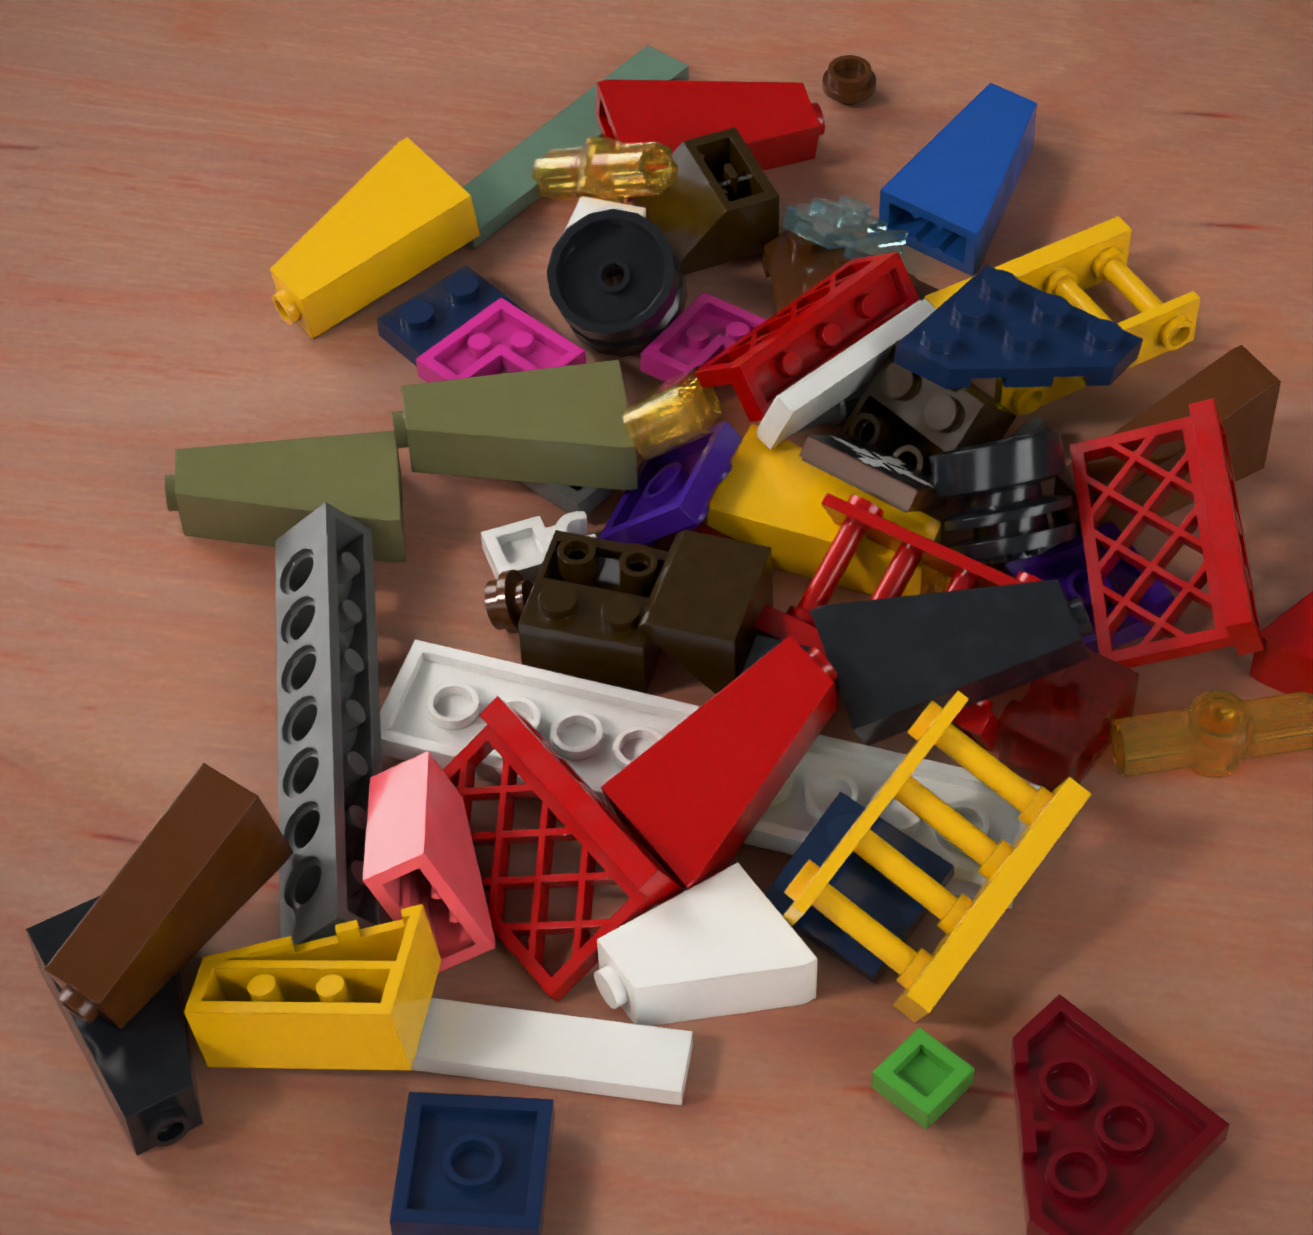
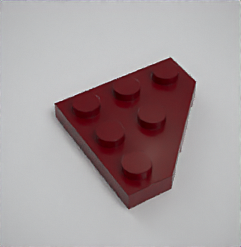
[1011,994,1230,1235]

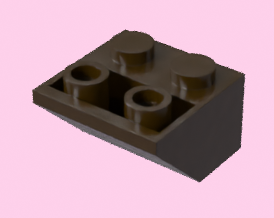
[632,127,779,275]
[838,341,1017,477]
[518,530,669,694]

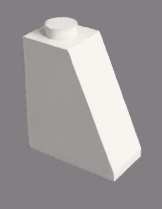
[594,863,817,1026]

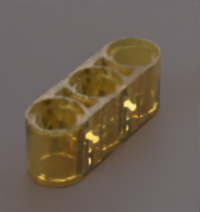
[622,366,722,460]

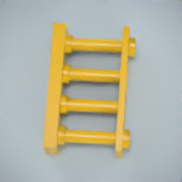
[924,216,1200,417]
[783,691,1091,1023]

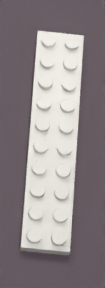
[380,639,1041,909]

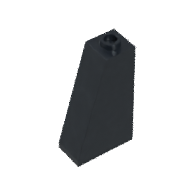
[810,579,1095,746]
[26,895,203,1156]

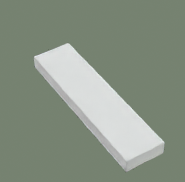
[756,299,936,450]
[412,998,693,1106]

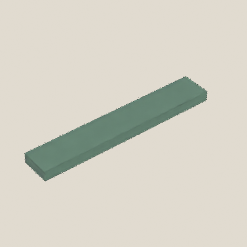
[462,45,689,249]

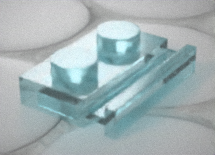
[781,196,910,259]

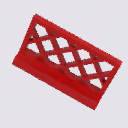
[1069,398,1264,673]
[443,696,685,1002]

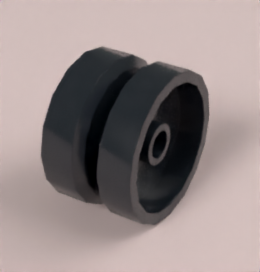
[547,209,688,357]

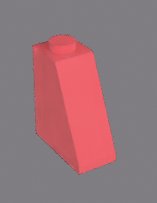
[363,751,495,973]

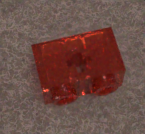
[996,648,1139,792]

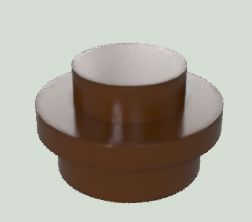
[822,55,876,105]
[485,569,533,633]

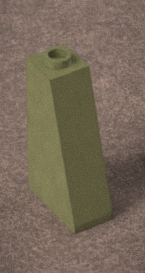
[392,360,638,490]
[165,431,406,562]

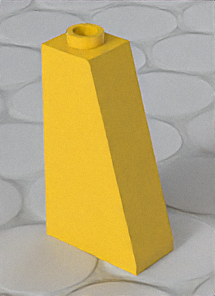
[270,137,480,339]
[707,424,944,597]

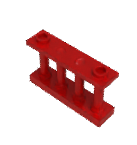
[754,493,1043,751]

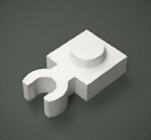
[481,511,597,583]

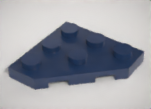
[893,265,1143,389]

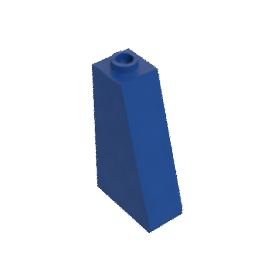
[878,82,1037,276]

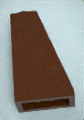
[1051,345,1281,534]
[44,763,293,1030]

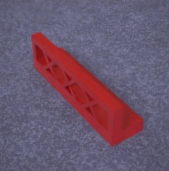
[695,252,920,422]

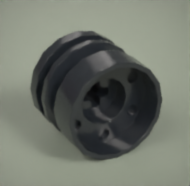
[929,430,1080,564]

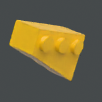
[184,904,442,1071]

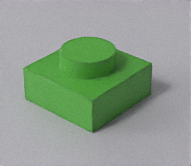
[871,1027,975,1130]

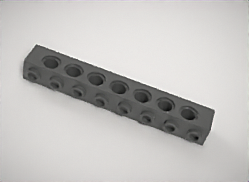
[275,502,389,945]

